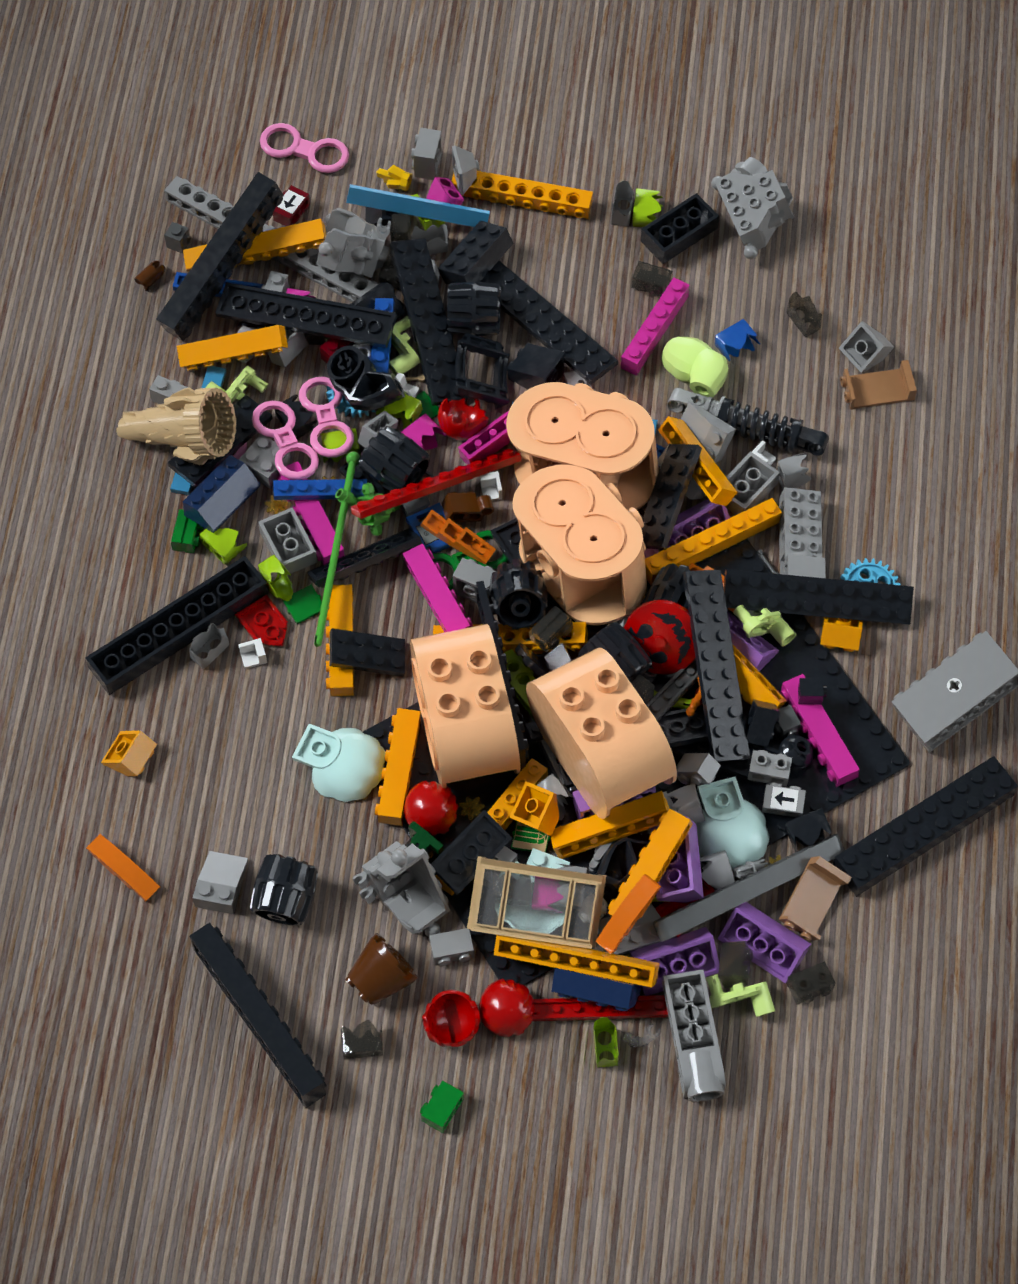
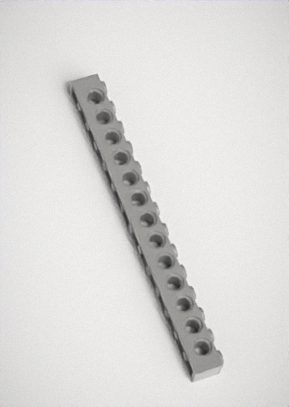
[164,176,378,302]

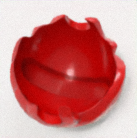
[438,398,489,441]
[404,781,458,836]
[479,979,535,1037]
[422,990,481,1047]

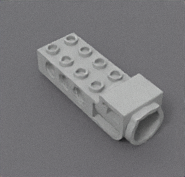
[779,487,826,578]
[662,970,726,1102]

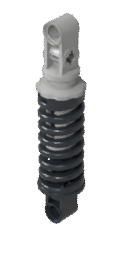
[667,388,829,456]

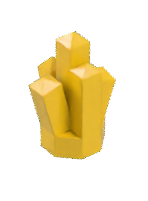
[376,165,413,191]

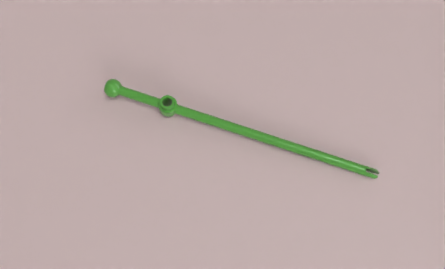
[314,451,360,647]

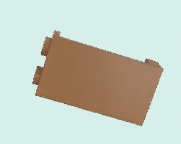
[840,360,917,409]
[779,856,851,941]

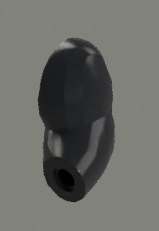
[327,345,405,411]
[592,837,650,900]

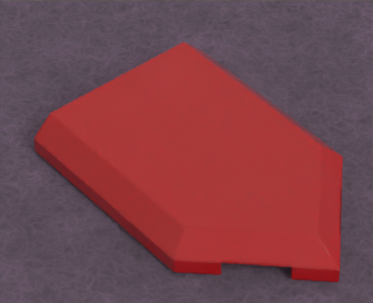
[235,595,288,647]

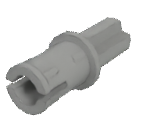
[733,859,768,879]

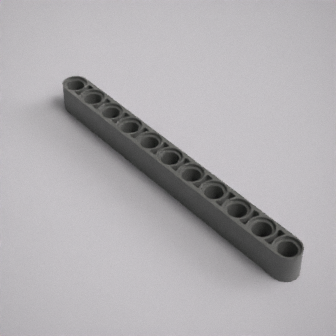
[652,834,845,942]

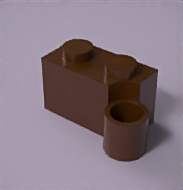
[441,492,494,522]

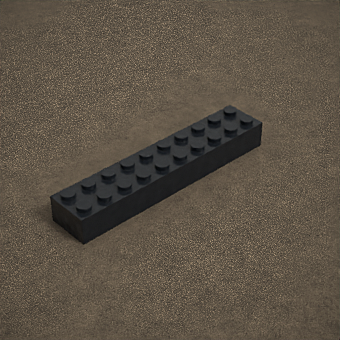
[156,172,284,342]
[85,556,268,695]
[833,756,1018,897]
[189,922,327,1108]

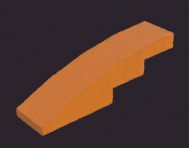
[420,510,496,564]
[86,834,160,902]
[595,874,661,954]

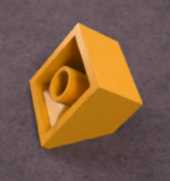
[820,617,863,652]
[101,731,157,776]
[509,781,559,836]

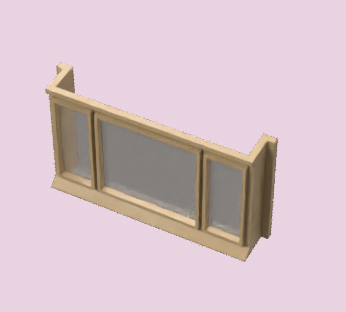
[467,856,606,949]

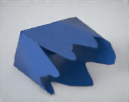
[715,319,760,362]

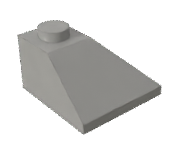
[452,146,479,195]
[839,321,894,373]

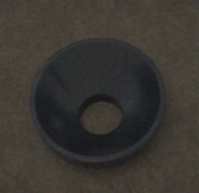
[779,735,814,769]

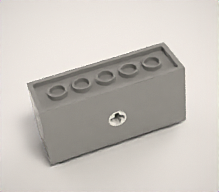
[892,631,1018,753]

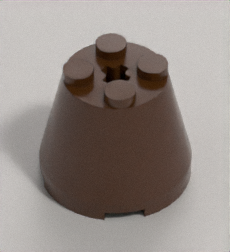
[345,933,418,1005]

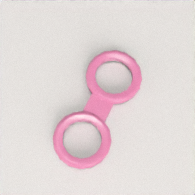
[260,123,349,173]
[299,377,354,458]
[251,401,319,480]

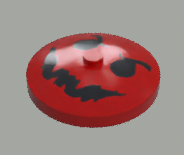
[624,600,695,674]

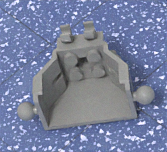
[711,170,794,259]
[316,208,391,278]
[352,841,450,937]

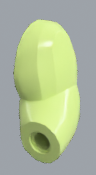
[662,336,729,397]

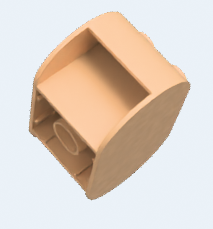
[506,382,659,510]
[512,465,647,625]
[410,624,521,788]
[526,648,677,819]

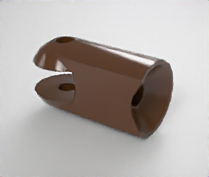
[134,261,165,291]

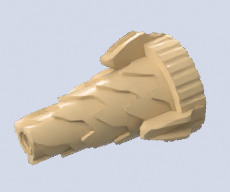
[116,387,236,465]

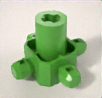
[355,483,401,536]

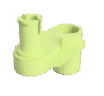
[389,316,420,376]
[206,366,269,403]
[733,605,796,646]
[706,974,775,1017]

